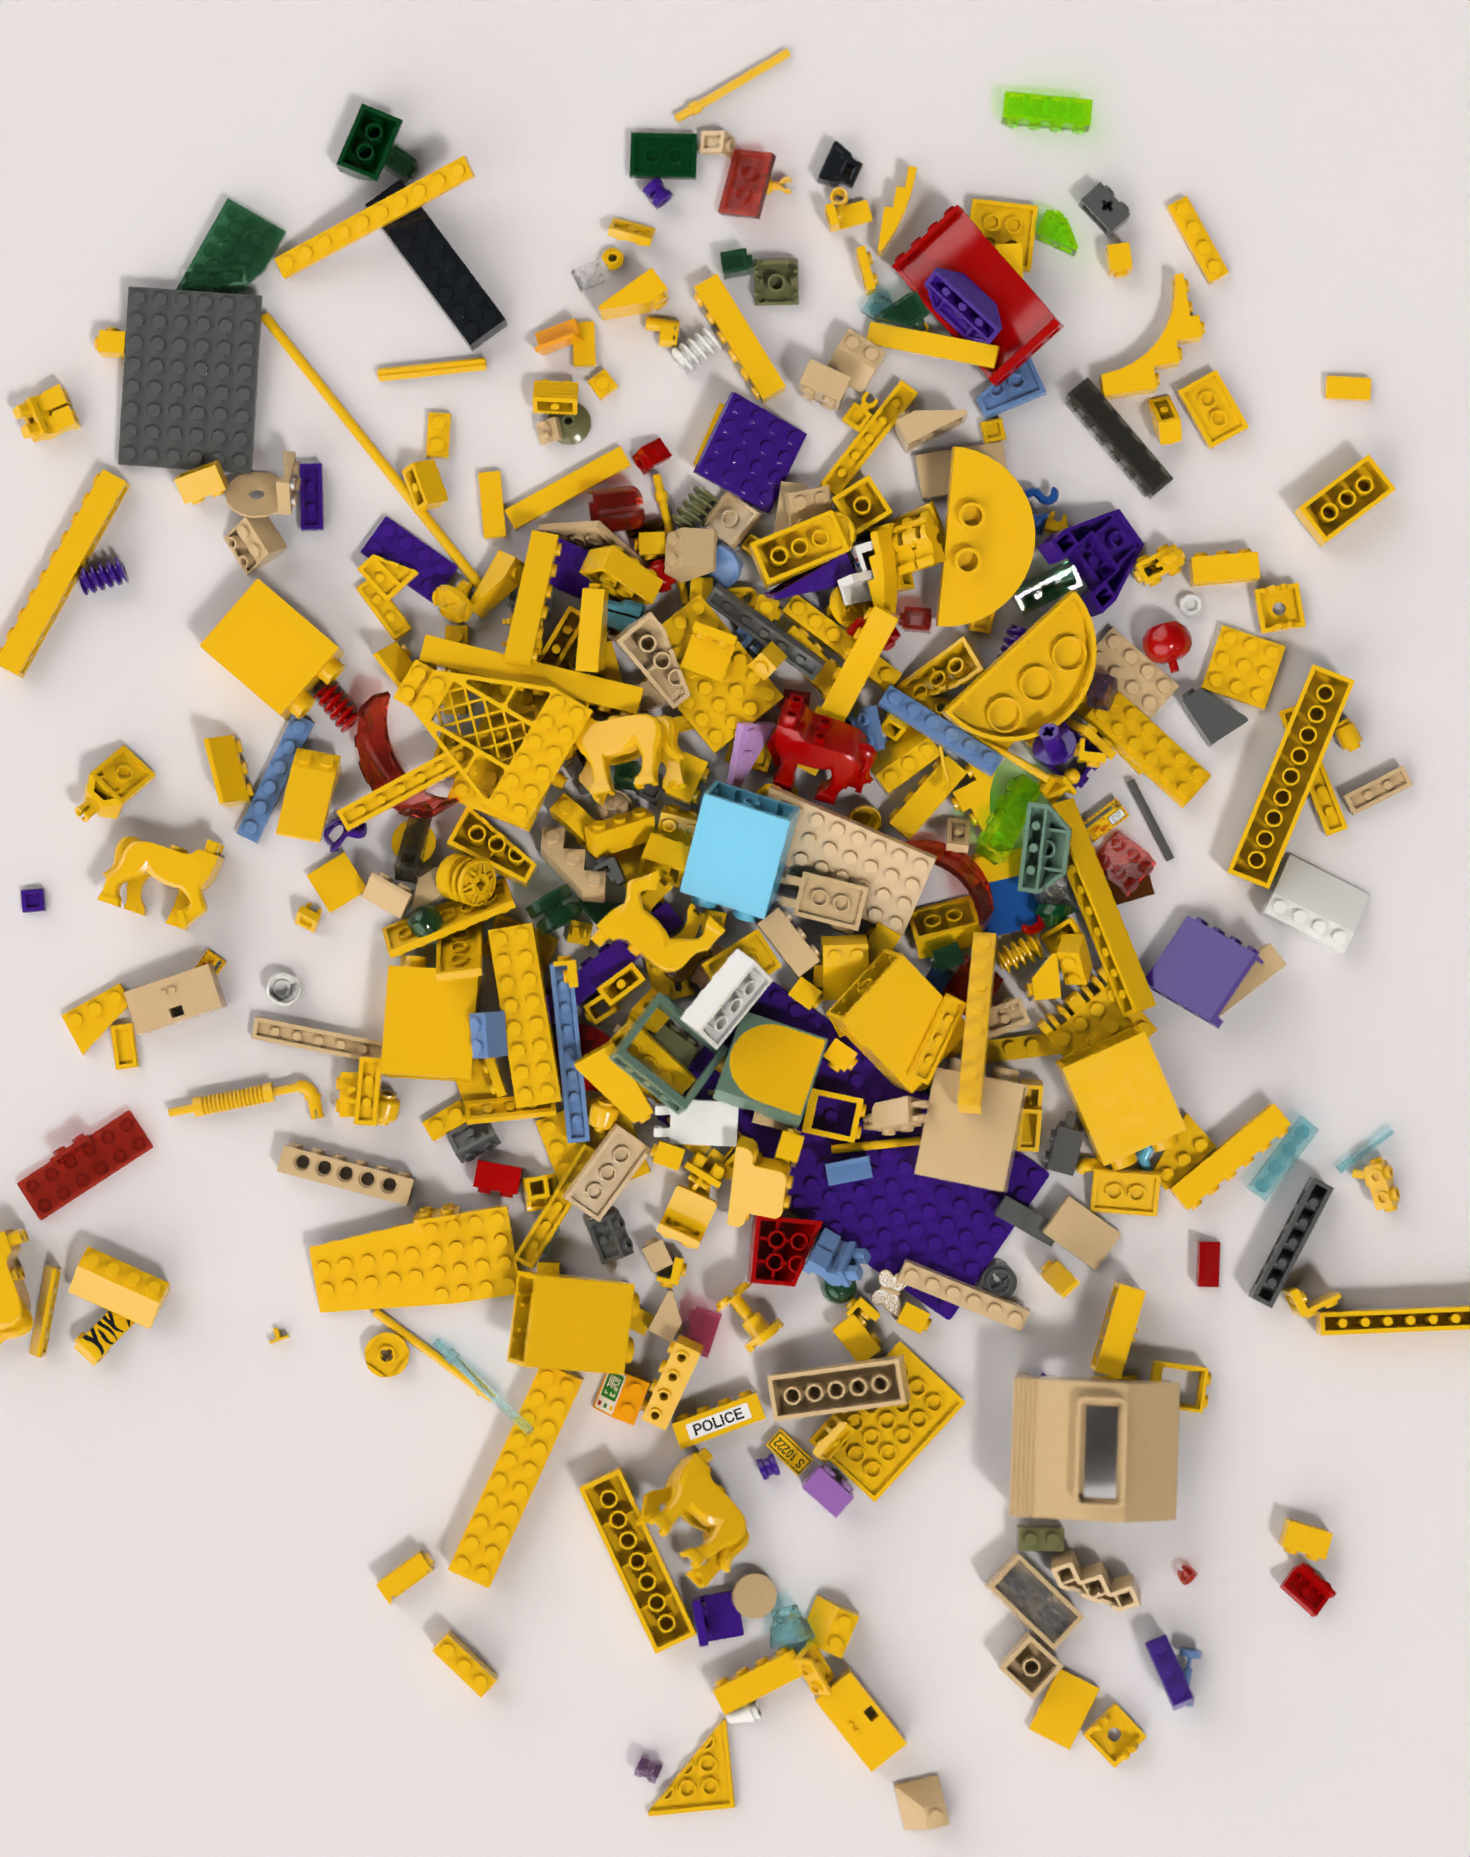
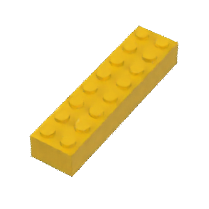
[488,923,563,1108]
[579,1466,697,1654]

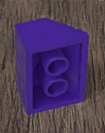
[540,530,593,600]

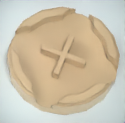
[732,1573,776,1619]

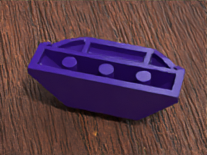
[924,268,1003,344]

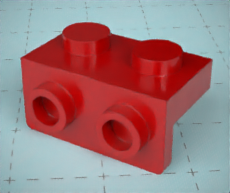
[1279,1563,1336,1617]

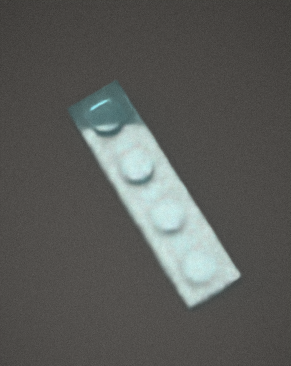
[1246,1116,1319,1201]

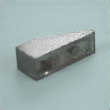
[395,810,433,884]

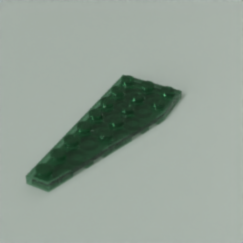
[176,198,286,294]

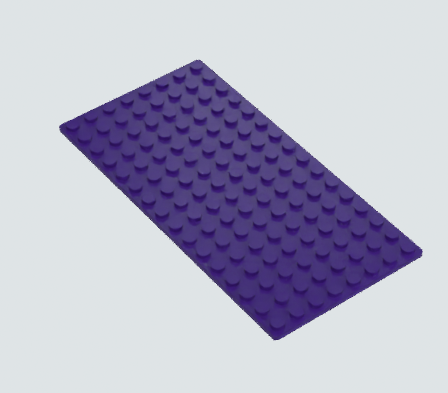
[657,981,1049,1320]

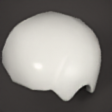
[266,972,301,1006]

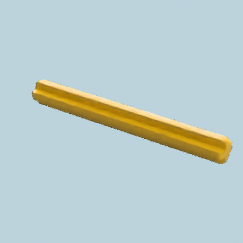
[377,357,487,381]

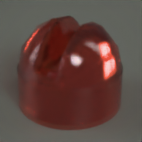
[1177,1565,1197,1585]

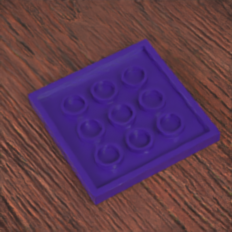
[693,392,807,513]

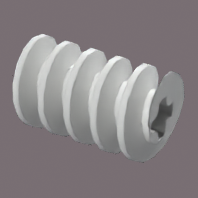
[672,328,722,374]

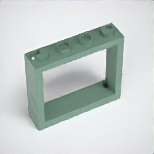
[608,992,729,1115]

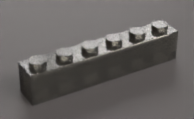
[1065,377,1174,500]

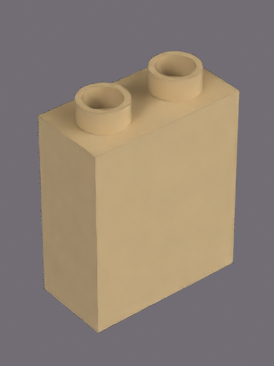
[914,1057,1028,1192]

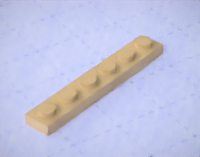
[251,1017,383,1060]
[897,1259,1030,1331]

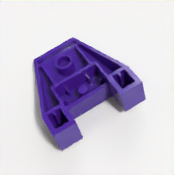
[1037,509,1144,617]

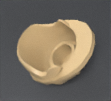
[595,789,633,820]

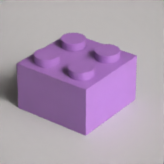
[801,1462,854,1518]

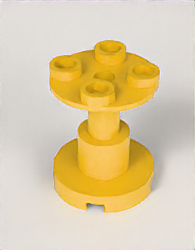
[715,1281,784,1353]

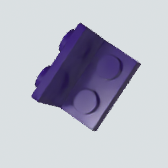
[692,1591,744,1647]

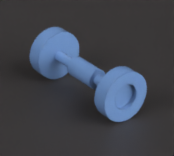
[1179,1647,1202,1706]

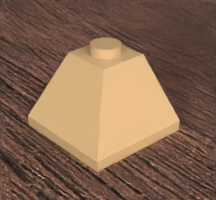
[894,1774,950,1830]

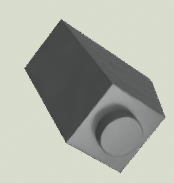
[1179,688,1249,747]

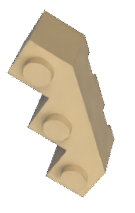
[541,827,607,903]
[1051,1549,1141,1612]

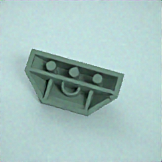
[1017,802,1072,894]

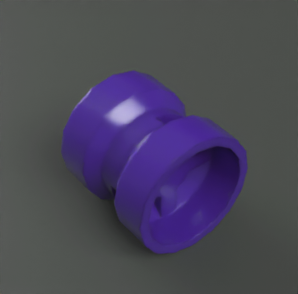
[642,177,673,209]

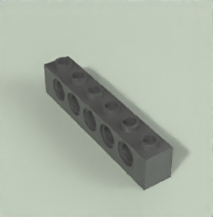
[1248,1177,1334,1308]

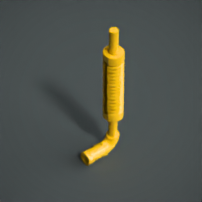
[168,1080,325,1120]

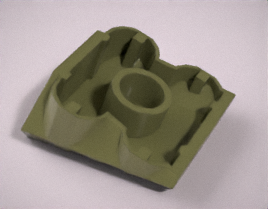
[754,258,799,306]

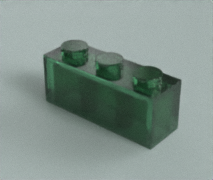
[1012,560,1083,615]

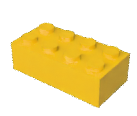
[1294,454,1396,547]

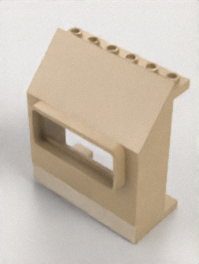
[1009,1373,1180,1523]

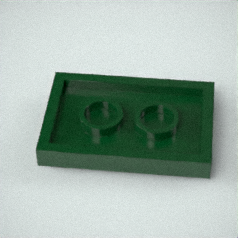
[630,132,697,180]

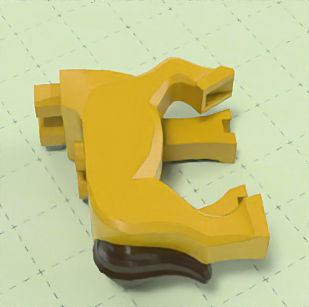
[590,870,726,982]

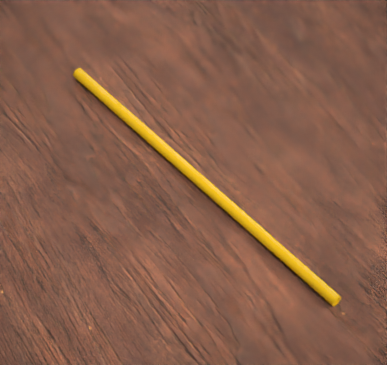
[261,312,482,589]

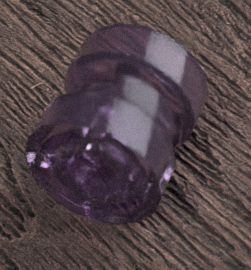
[634,1754,663,1784]

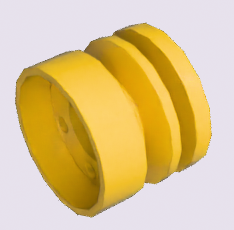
[436,853,496,906]

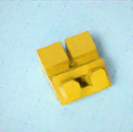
[13,384,82,443]
[892,511,946,576]

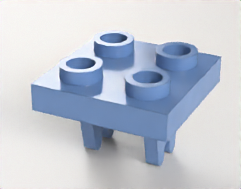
[845,705,887,752]

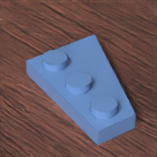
[976,357,1046,420]

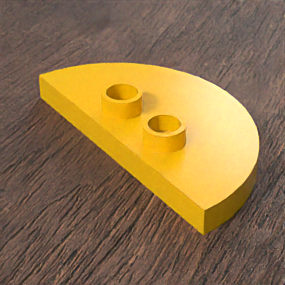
[936,446,1035,627]
[941,590,1097,741]

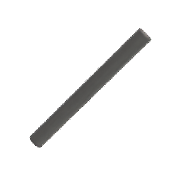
[1126,779,1174,862]

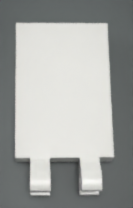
[653,1099,739,1147]

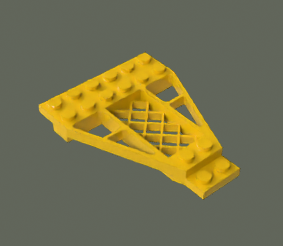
[393,659,594,828]

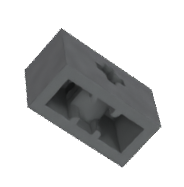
[1079,182,1130,238]

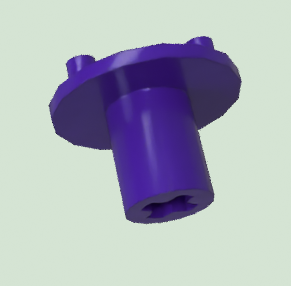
[1032,723,1077,765]

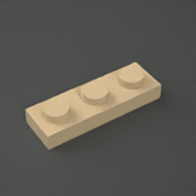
[1342,765,1413,816]

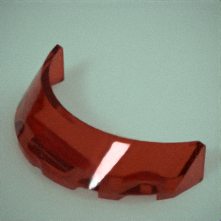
[354,691,460,819]
[905,840,994,930]

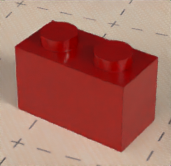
[473,1160,523,1198]

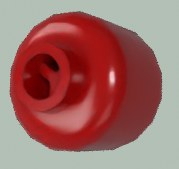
[647,559,677,593]

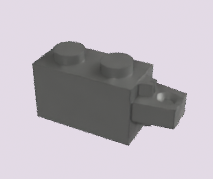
[1043,1111,1084,1176]

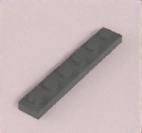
[706,583,826,681]

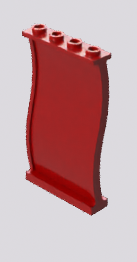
[892,205,1064,387]

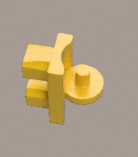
[684,1151,726,1191]

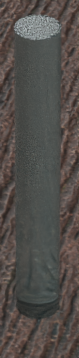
[1336,1126,1394,1174]

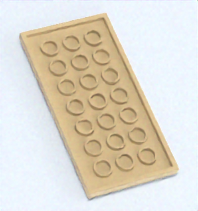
[766,785,937,936]

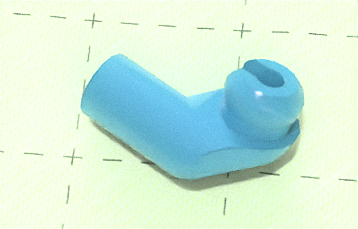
[1136,1145,1154,1171]

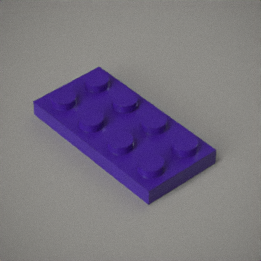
[360,516,459,604]

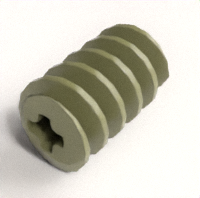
[671,486,719,529]

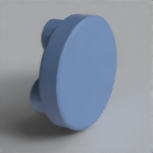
[701,542,744,588]

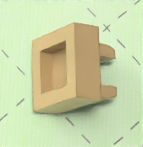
[536,417,563,445]

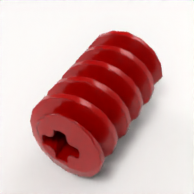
[314,684,361,733]

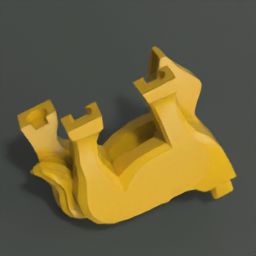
[575,713,687,806]
[97,836,225,931]
[0,1228,33,1344]
[636,1448,749,1589]

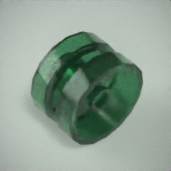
[525,884,583,936]

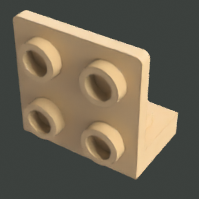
[988,997,1030,1039]

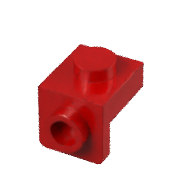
[632,438,672,475]

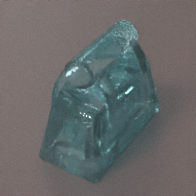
[770,1604,815,1649]

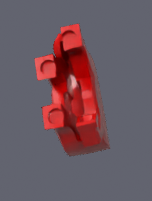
[767,694,877,805]

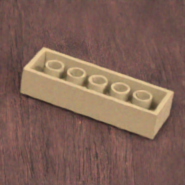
[767,1355,911,1421]

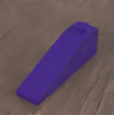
[764,553,856,600]

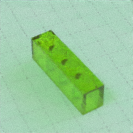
[1001,91,1093,134]
[974,774,1041,865]

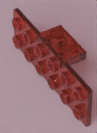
[17,1111,153,1220]

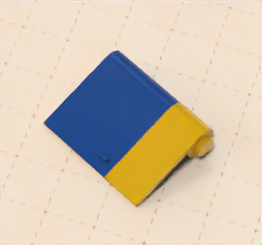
[967,847,1047,936]

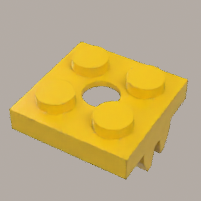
[1253,583,1306,634]
[1082,1702,1147,1768]

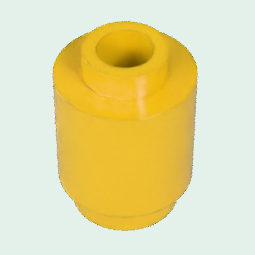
[1334,718,1363,753]

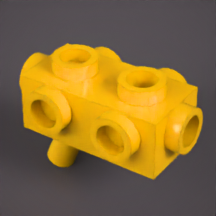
[1132,544,1186,587]
[1352,1157,1400,1212]

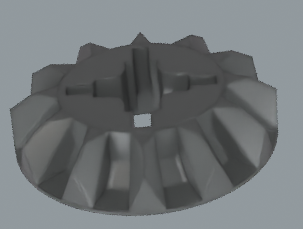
[981,1264,1017,1299]

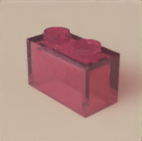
[682,1305,722,1358]

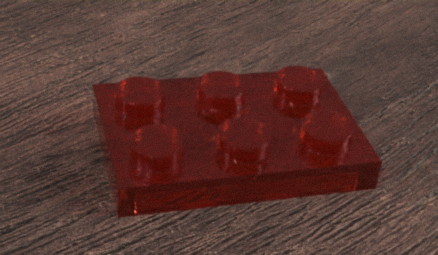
[718,149,776,219]

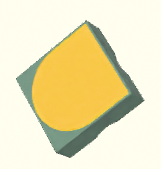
[713,1012,828,1128]

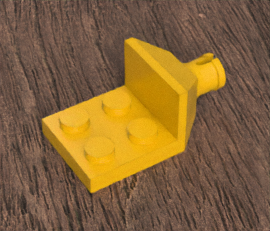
[74,745,156,822]

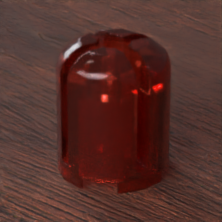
[587,486,645,532]

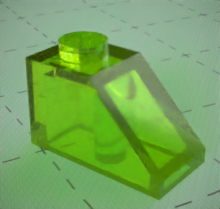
[1034,209,1078,257]

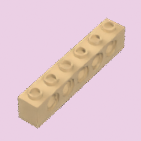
[277,1142,416,1206]

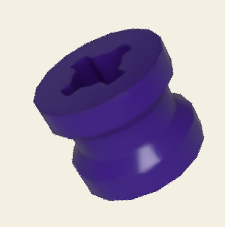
[756,1453,781,1480]

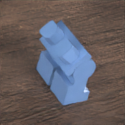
[802,1228,871,1287]

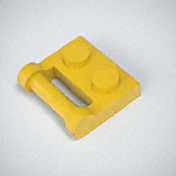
[645,961,695,1000]

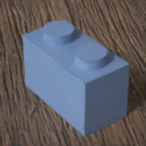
[469,1011,508,1059]

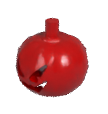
[1143,621,1192,673]

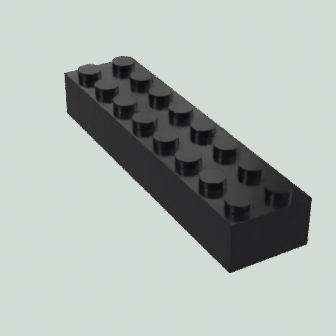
[365,179,508,351]

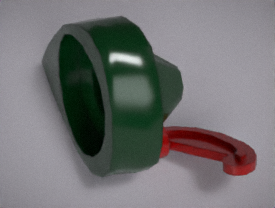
[1022,904,1078,935]

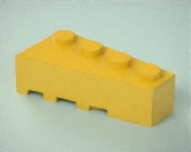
[447,806,537,889]

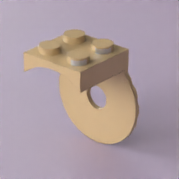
[225,451,301,518]

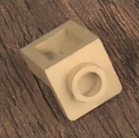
[699,131,735,159]

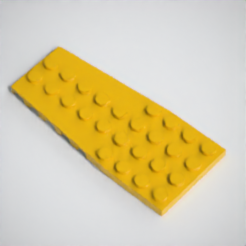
[309,1205,519,1313]

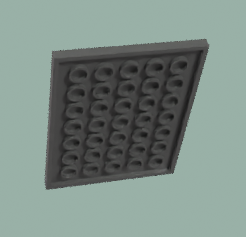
[118,286,263,474]

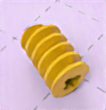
[996,934,1044,973]

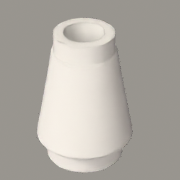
[727,1700,761,1724]

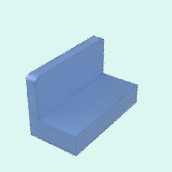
[824,1155,873,1186]

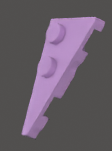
[726,721,775,788]

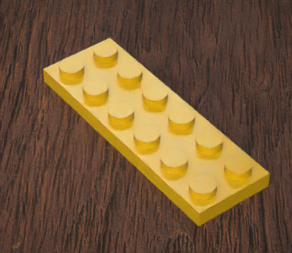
[1084,686,1212,808]
[382,878,516,958]

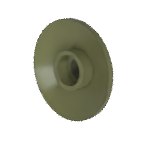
[547,403,591,445]

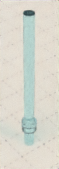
[433,1338,534,1435]

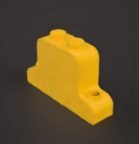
[727,1136,794,1227]

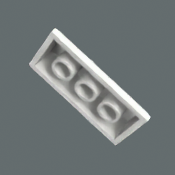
[680,949,773,1050]

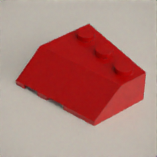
[747,1214,823,1287]

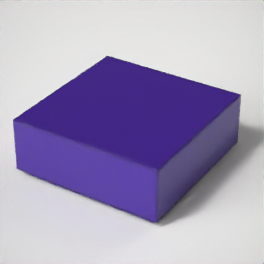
[21,888,46,913]

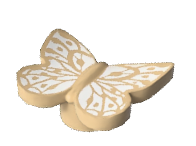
[871,1270,907,1316]

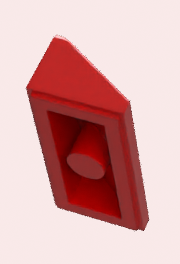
[1196,1241,1220,1287]

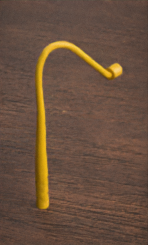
[939,728,1052,797]

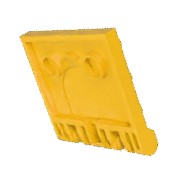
[1035,966,1158,1057]

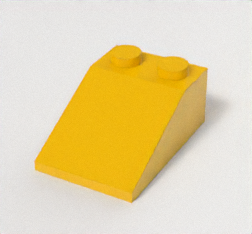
[598,267,669,321]
[821,934,868,1001]

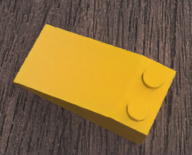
[748,510,850,589]
[276,748,341,843]

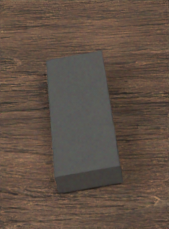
[993,1194,1055,1247]

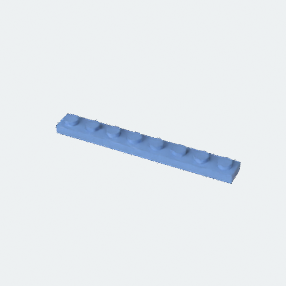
[550,964,590,1143]

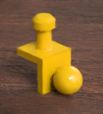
[1036,768,1080,805]

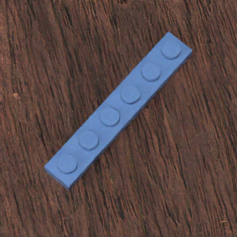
[878,685,1003,777]
[236,715,315,843]

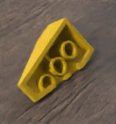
[895,636,985,701]

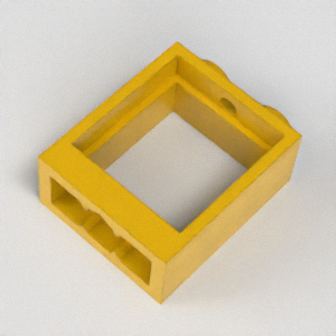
[801,1088,867,1143]
[1149,1359,1211,1413]

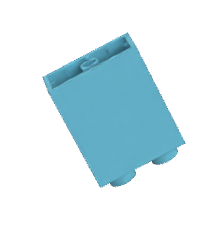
[679,781,800,922]

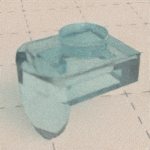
[861,289,893,323]

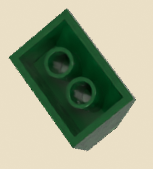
[336,103,403,182]

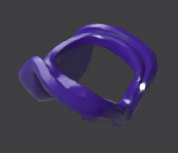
[324,817,367,853]

